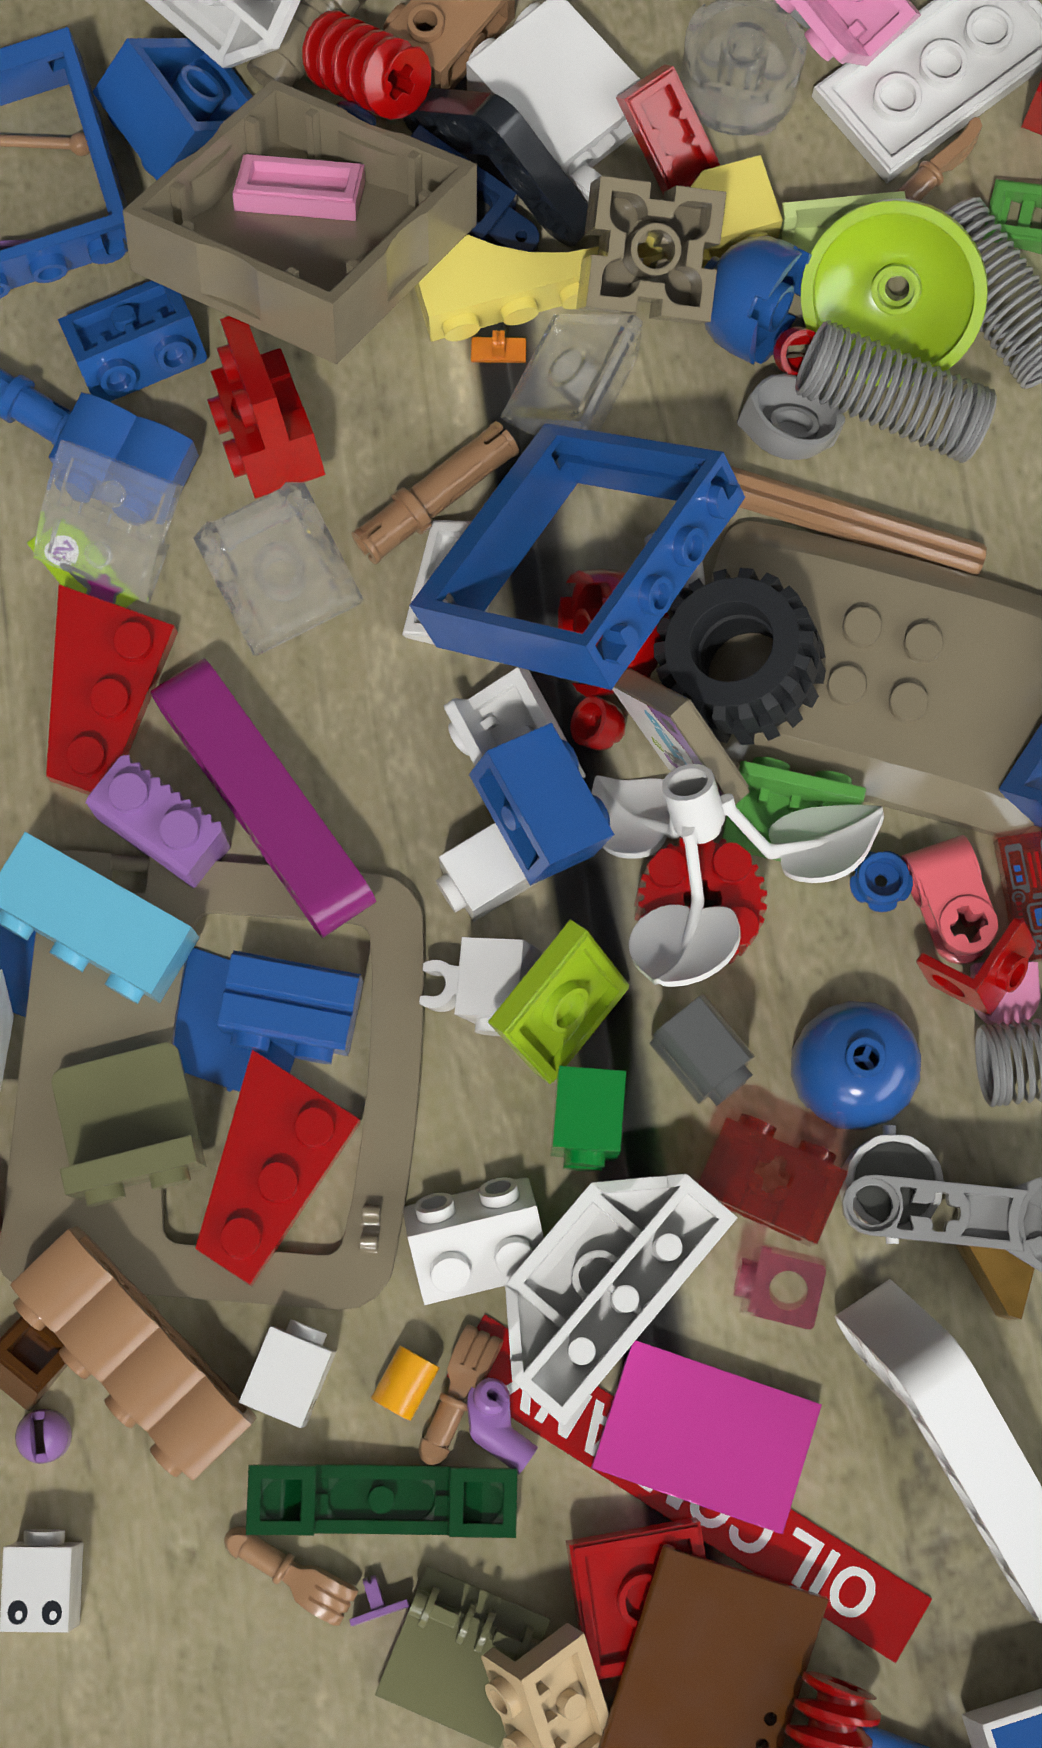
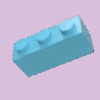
[0,832,200,1004]

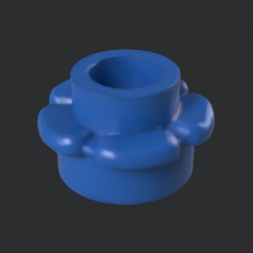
[850,851,913,912]

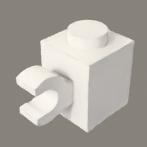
[419,937,543,1036]

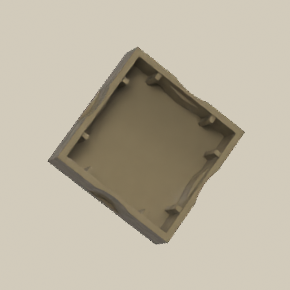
[123,79,477,364]

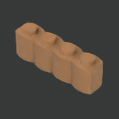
[10,1226,257,1481]

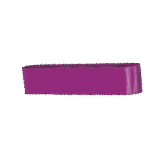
[150,657,377,938]

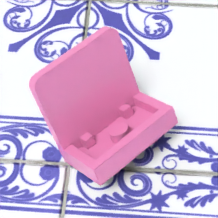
[775,0,921,66]

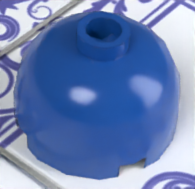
[704,236,812,365]
[790,1001,921,1131]

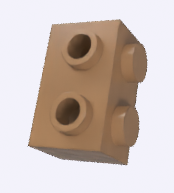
[383,0,515,90]

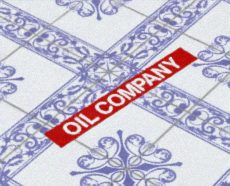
[447,1314,932,1664]

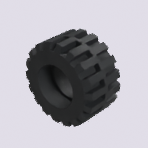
[654,568,826,745]

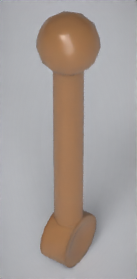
[0,132,90,156]

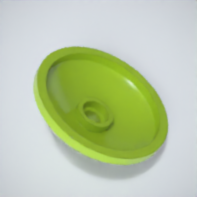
[801,199,988,388]

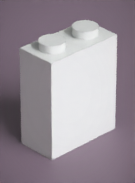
[466,0,641,177]

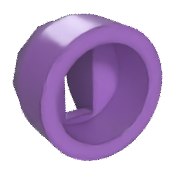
[15,1409,72,1464]

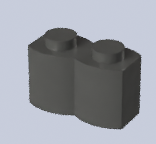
[649,994,755,1106]

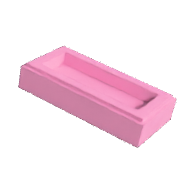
[233,154,365,221]

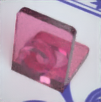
[733,1246,826,1330]

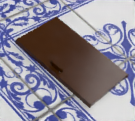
[598,1544,829,1748]

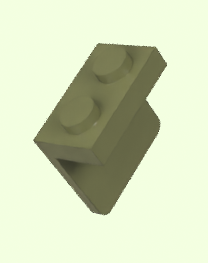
[51,1042,207,1207]

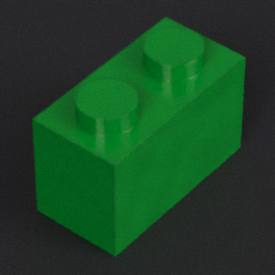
[550,1066,626,1172]

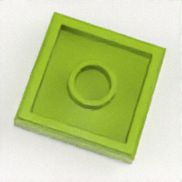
[488,919,630,1085]

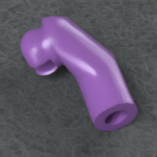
[467,1378,538,1474]

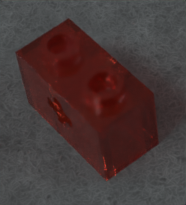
[696,1113,848,1247]

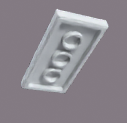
[812,0,1042,184]

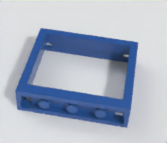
[0,27,128,298]
[409,423,745,690]

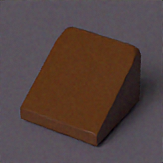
[0,1316,67,1411]

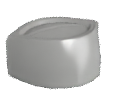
[737,374,845,460]

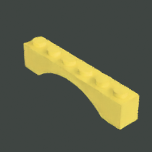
[414,155,783,342]

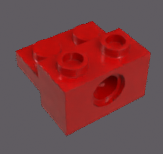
[207,316,326,499]

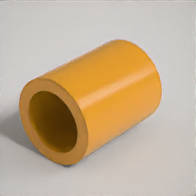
[371,1345,440,1421]

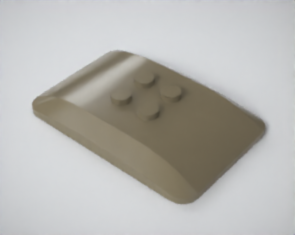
[709,521,1042,838]

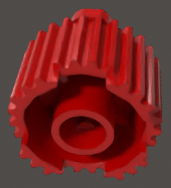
[634,838,768,965]

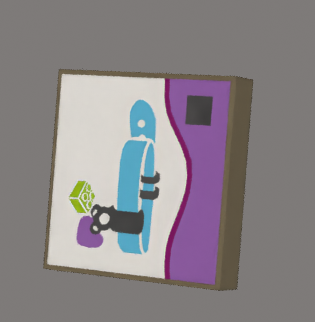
[612,668,750,805]

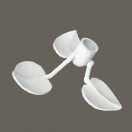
[592,764,884,987]

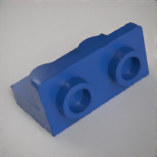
[58,280,207,402]

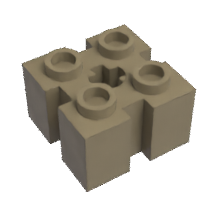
[576,176,726,324]

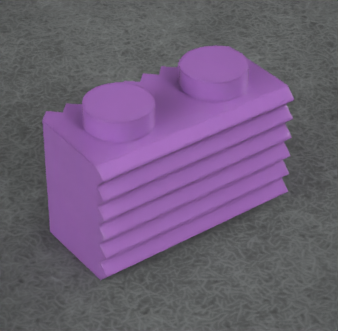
[85,755,231,888]

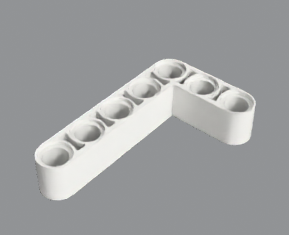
[835,1279,1042,1623]

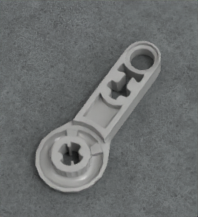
[841,1175,1042,1272]

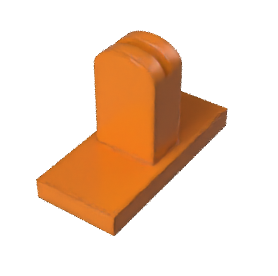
[471,330,526,363]

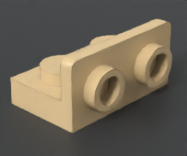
[481,1623,609,1748]

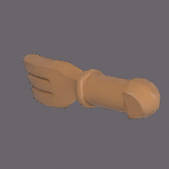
[895,117,982,201]
[419,1324,503,1465]
[224,1526,359,1626]

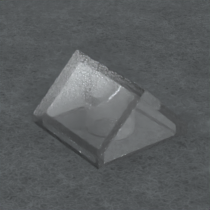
[500,314,643,436]

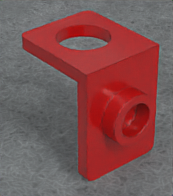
[916,917,1036,1017]

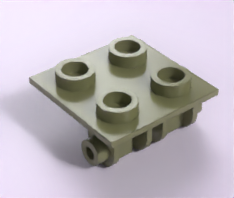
[375,1566,551,1748]

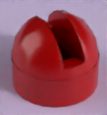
[773,327,816,376]
[570,696,626,750]

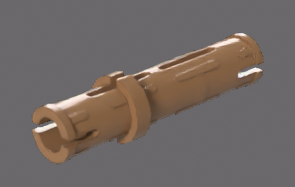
[351,421,519,564]

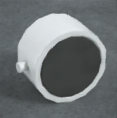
[838,1125,944,1244]

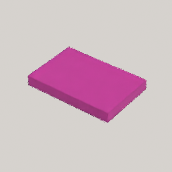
[591,1340,822,1534]

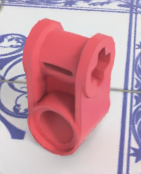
[901,835,998,965]

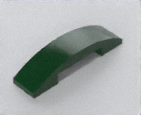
[246,1464,518,1538]

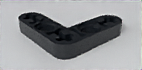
[403,88,588,247]

